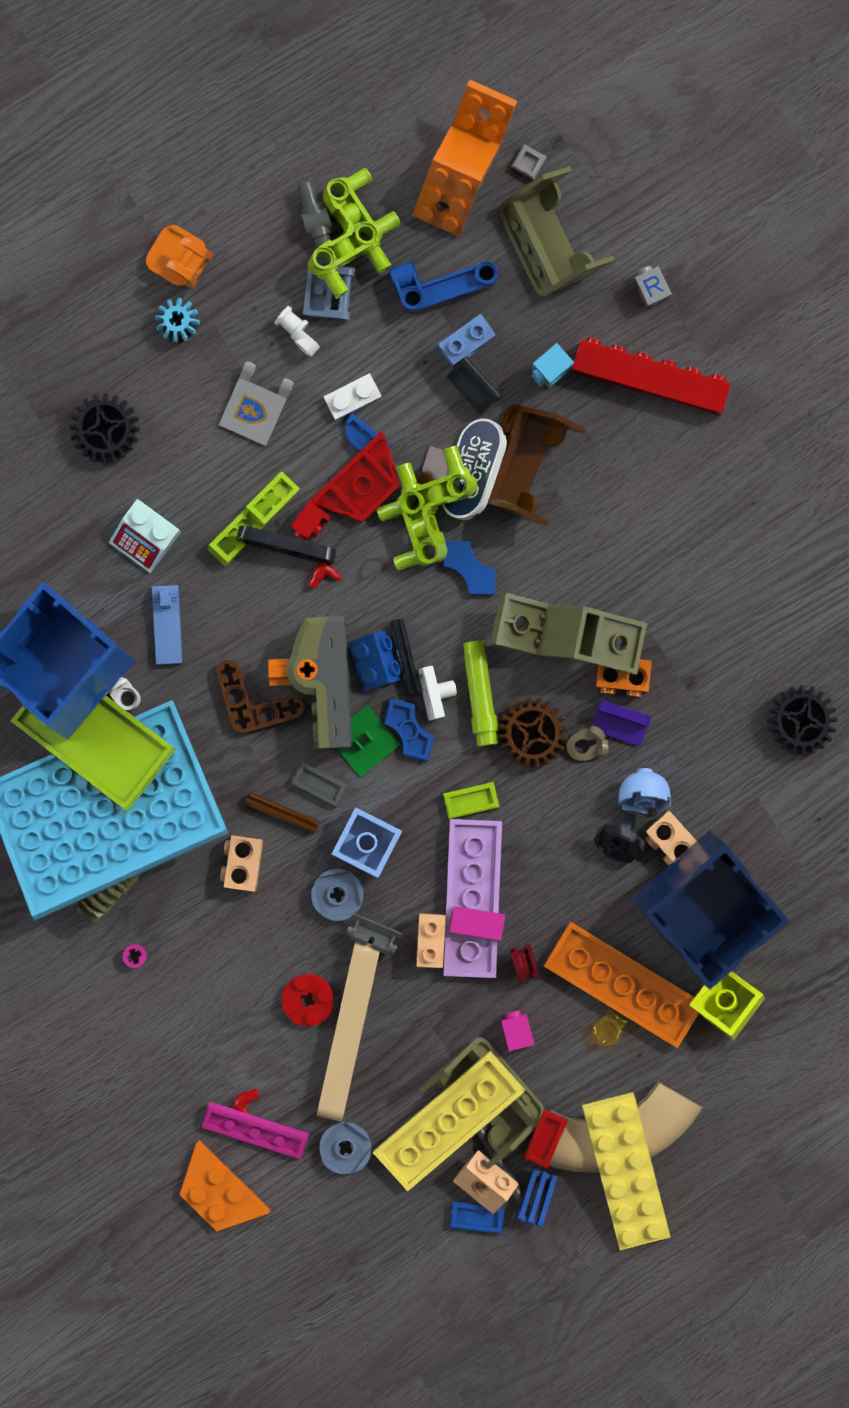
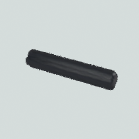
[390,618,421,695]

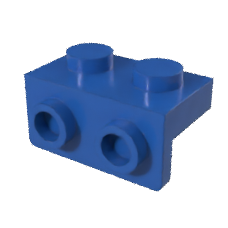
[348,631,401,692]

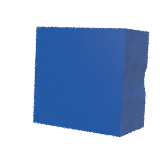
[0,582,136,740]

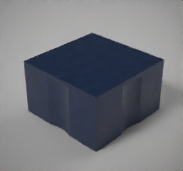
[630,831,790,990]

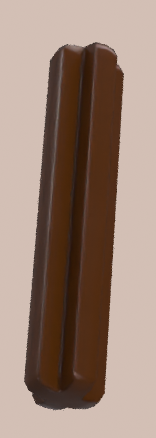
[245,792,319,833]

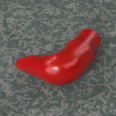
[308,563,342,589]
[233,1088,260,1114]

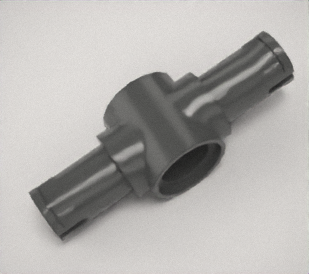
[298,181,333,261]

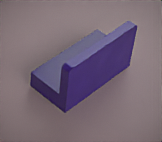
[593,700,652,746]

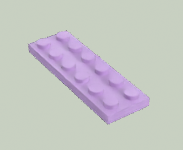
[444,819,502,978]

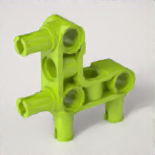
[308,168,400,299]
[377,446,477,571]

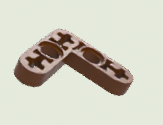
[217,660,305,733]

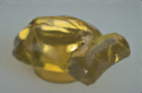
[592,1009,628,1048]

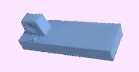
[152,585,183,665]

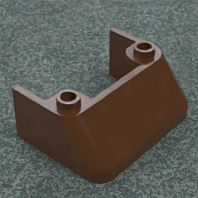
[487,404,586,526]

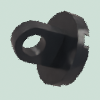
[594,812,646,863]

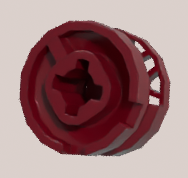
[510,944,540,984]

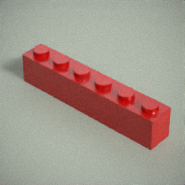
[571,337,731,416]

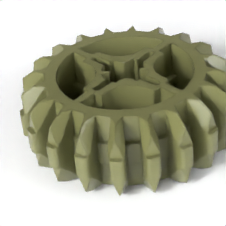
[77,874,139,924]

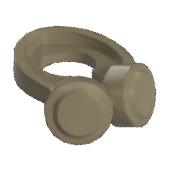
[567,725,609,761]

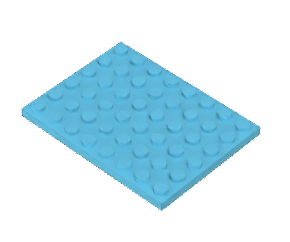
[0,700,228,920]

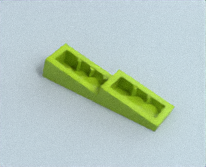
[207,471,300,567]

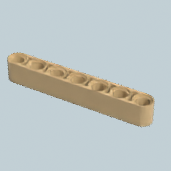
[317,941,380,1122]

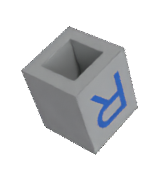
[634,266,672,309]

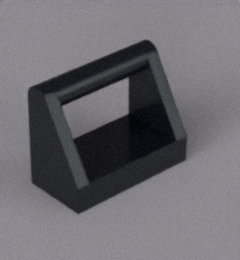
[447,356,501,416]

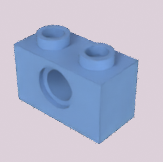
[438,314,496,368]

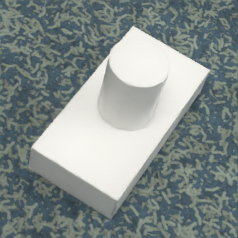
[416,666,457,721]

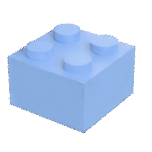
[332,807,402,878]

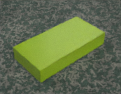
[443,782,499,819]

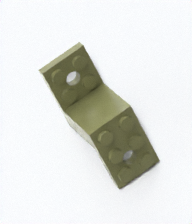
[490,592,647,674]

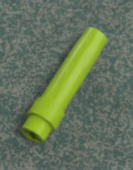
[463,640,499,747]

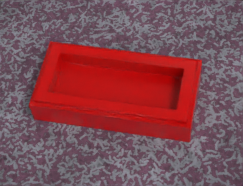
[523,1109,568,1168]

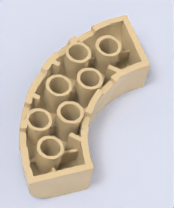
[549,1081,703,1173]

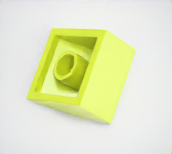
[690,972,765,1040]

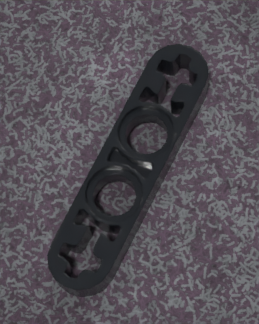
[236,526,337,565]

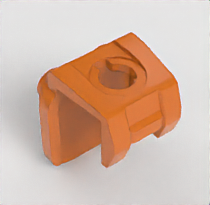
[146,225,214,290]

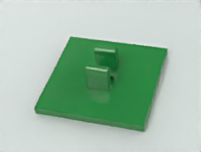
[338,705,401,778]

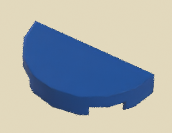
[345,412,391,452]

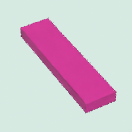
[201,1102,309,1160]

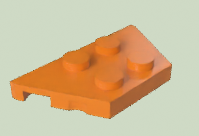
[180,1140,271,1231]

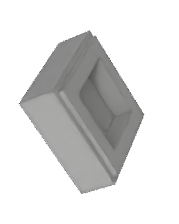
[511,144,547,181]

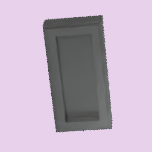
[291,761,348,808]

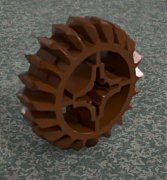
[498,698,568,768]

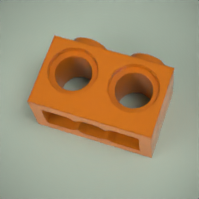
[595,660,652,697]

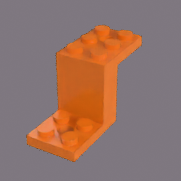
[412,80,518,237]

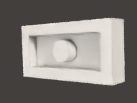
[324,373,382,421]

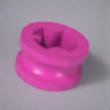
[122,944,147,968]

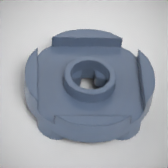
[311,869,364,921]
[320,1121,371,1174]

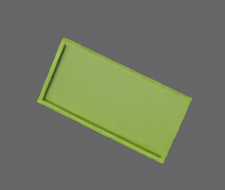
[11,696,176,812]

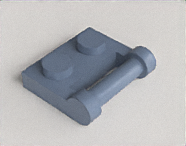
[303,264,355,321]

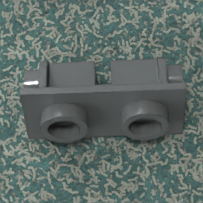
[345,913,403,956]

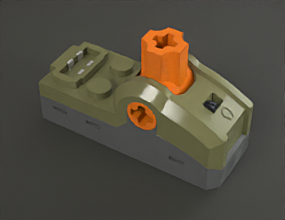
[268,616,352,750]

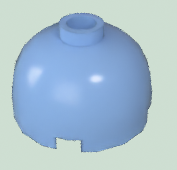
[619,768,671,814]

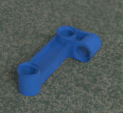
[389,261,498,314]

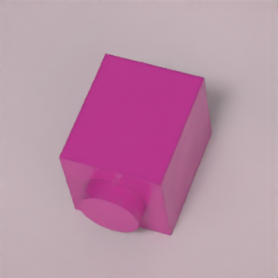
[501,1010,535,1051]

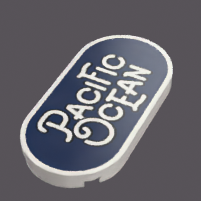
[442,419,507,520]

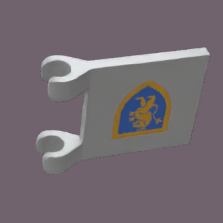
[219,362,294,446]

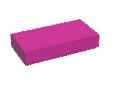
[450,906,505,940]

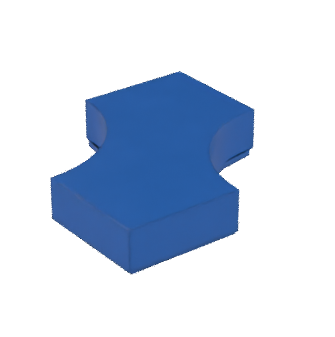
[444,541,495,595]
[384,699,434,761]

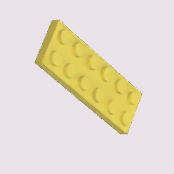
[373,1051,525,1191]
[582,1092,670,1250]

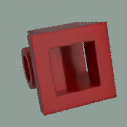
[291,501,331,541]

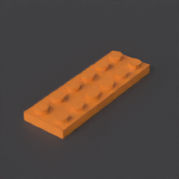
[543,921,699,1048]

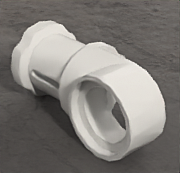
[274,306,320,357]
[108,677,141,710]

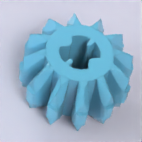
[155,298,200,343]

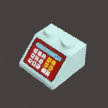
[109,499,181,574]

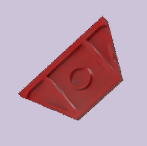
[310,431,401,522]

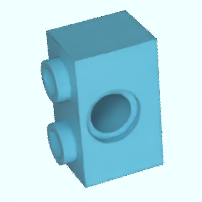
[531,343,574,389]

